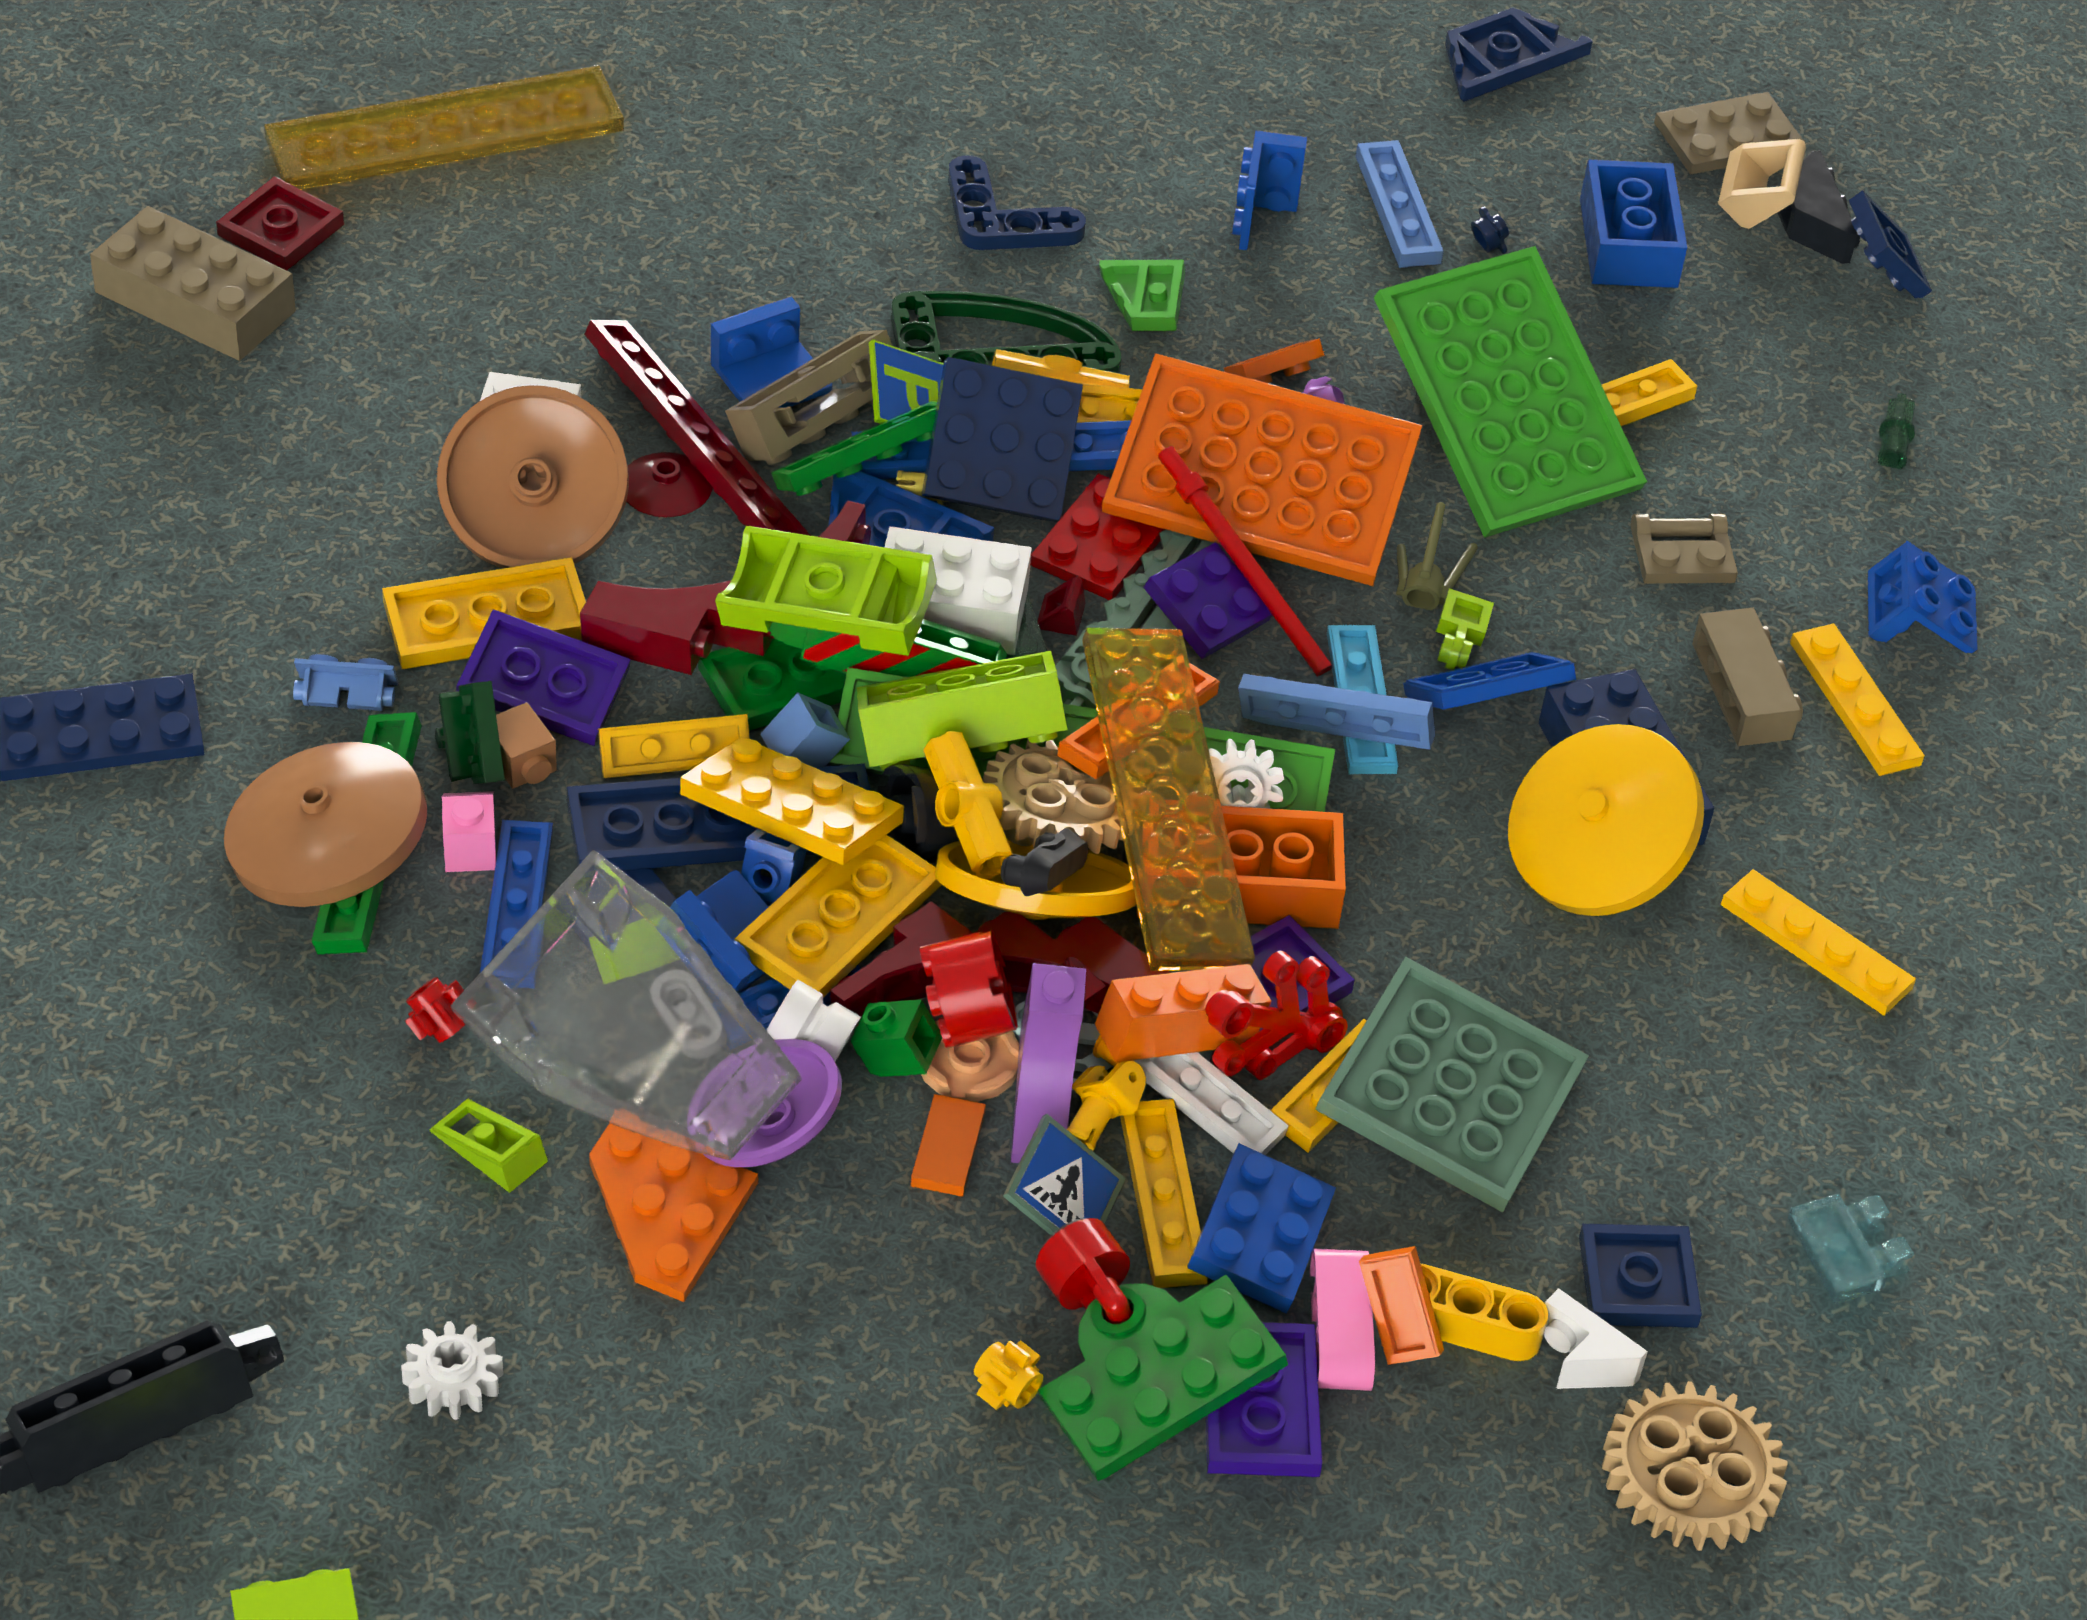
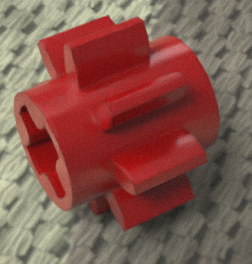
[405,977,471,1043]

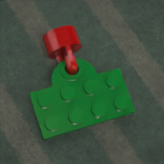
[1036,1218,1288,1481]

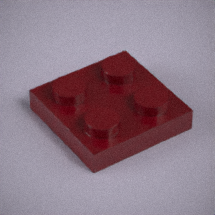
[216,176,344,270]

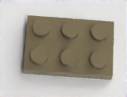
[1654,92,1804,175]

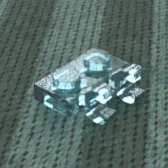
[1788,1194,1914,1304]

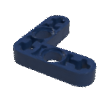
[948,155,1086,250]

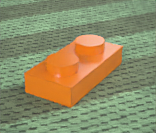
[1224,338,1325,383]

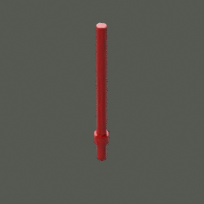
[1158,446,1333,677]

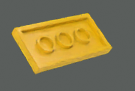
[382,557,586,669]
[680,737,904,865]
[734,835,942,998]

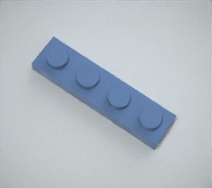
[1356,140,1443,268]
[1238,674,1435,750]

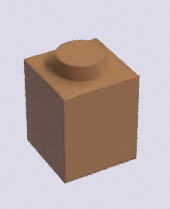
[496,702,557,789]

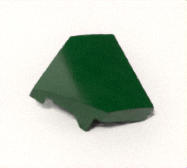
[435,681,505,784]

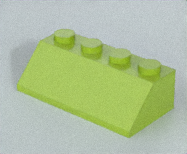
[857,651,1068,771]

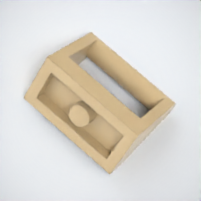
[1718,139,1806,229]

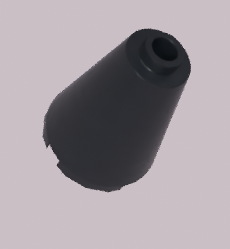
[877,764,983,860]

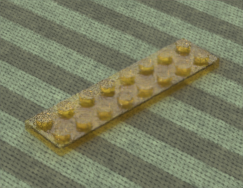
[264,65,624,189]
[1082,628,1255,971]

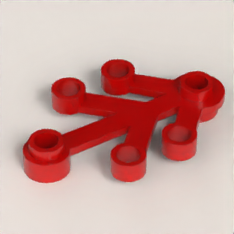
[1205,951,1348,1080]

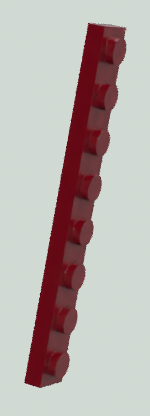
[584,320,811,536]

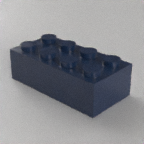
[1538,669,1714,846]

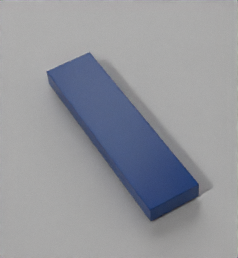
[479,820,553,986]

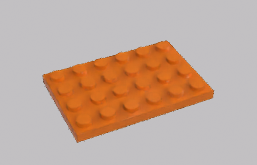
[1102,353,1422,586]

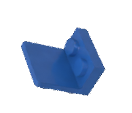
[1232,130,1307,250]
[711,296,832,408]
[1868,541,1977,653]
[658,870,768,1000]

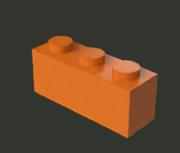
[1095,964,1272,1062]

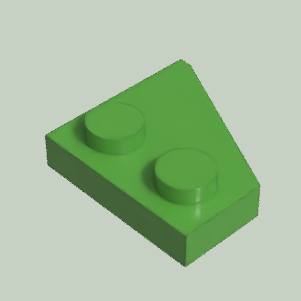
[1099,260,1185,331]

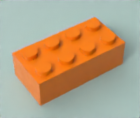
[1137,801,1346,929]

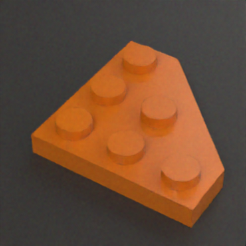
[589,1116,758,1302]

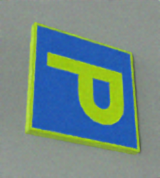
[869,339,944,424]

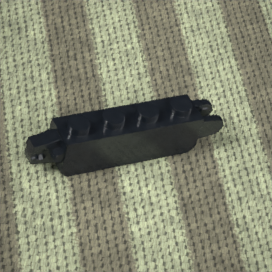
[0,1320,284,1495]

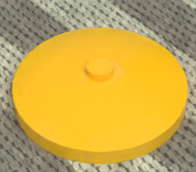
[1508,724,1704,916]
[935,839,1141,920]

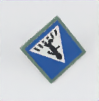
[1003,1114,1126,1235]

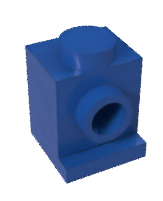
[741,829,807,907]

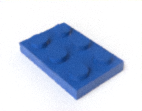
[1187,1143,1336,1314]

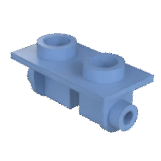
[293,654,398,711]

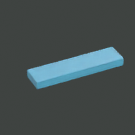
[1327,625,1398,774]

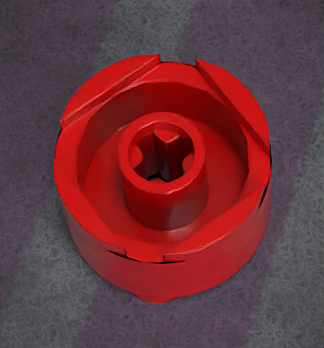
[920,930,1018,1048]

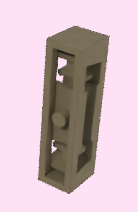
[725,330,893,465]

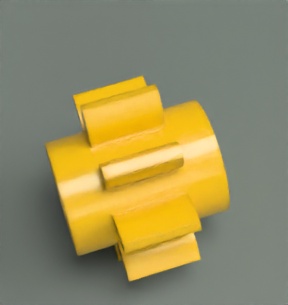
[974,1340,1044,1410]

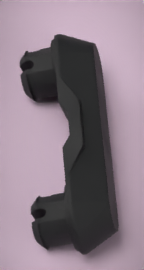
[1001,828,1088,896]

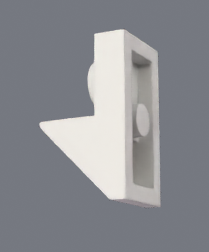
[1544,1288,1648,1389]

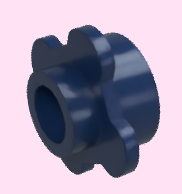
[1471,206,1509,254]

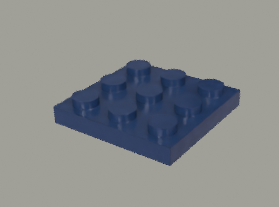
[921,357,1083,522]

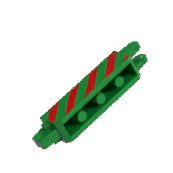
[769,619,1007,677]

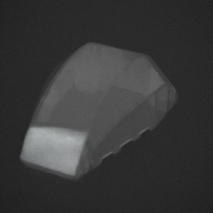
[450,849,802,1161]

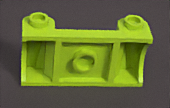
[715,526,937,656]

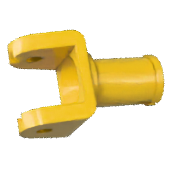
[1066,1061,1146,1151]

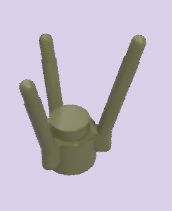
[1396,502,1478,610]

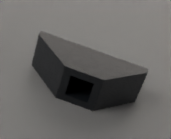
[1777,150,1860,264]

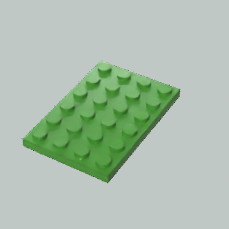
[1374,246,1647,538]

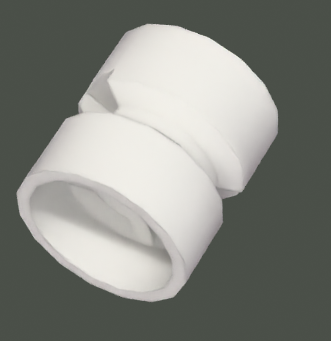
[763,979,861,1062]

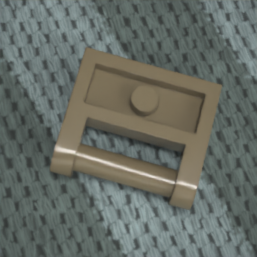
[1631,513,1738,584]

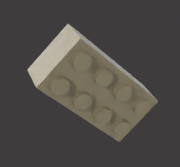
[90,206,296,361]

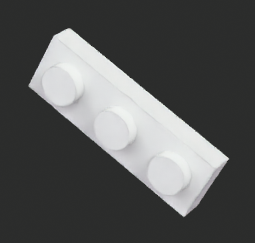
[1134,1052,1289,1155]

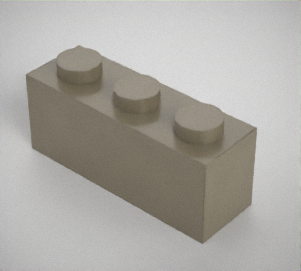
[1692,607,1803,746]

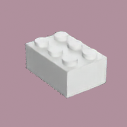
[885,526,1032,655]

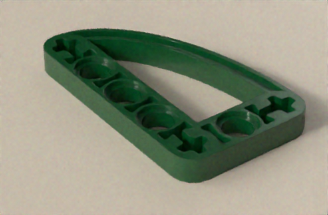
[891,291,1122,374]

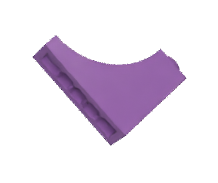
[1011,963,1086,1163]

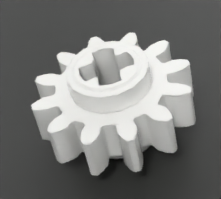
[1196,739,1284,809]
[401,1321,503,1420]

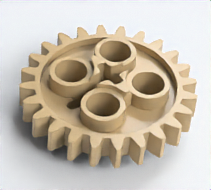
[983,740,1146,854]
[1602,1382,1788,1551]

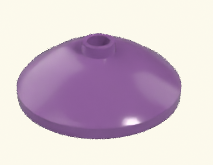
[689,1039,842,1167]

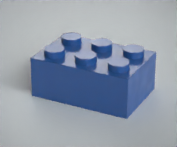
[1580,160,1687,288]

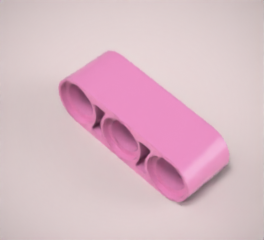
[1310,1249,1375,1391]

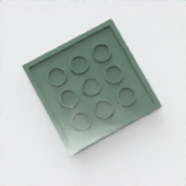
[1315,957,1589,1212]

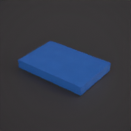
[1403,652,1576,710]

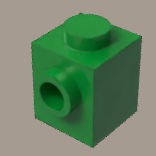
[850,999,942,1077]

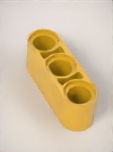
[1420,1263,1548,1361]

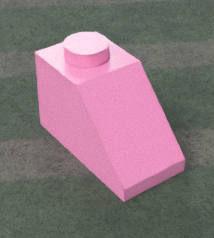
[442,791,496,872]

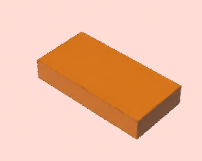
[911,1094,986,1197]
[1359,1246,1444,1365]

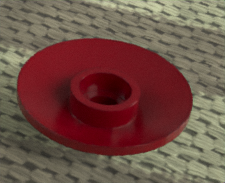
[626,452,713,517]

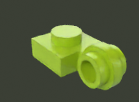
[1436,588,1494,670]

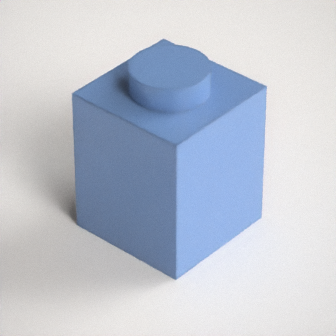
[760,692,850,767]

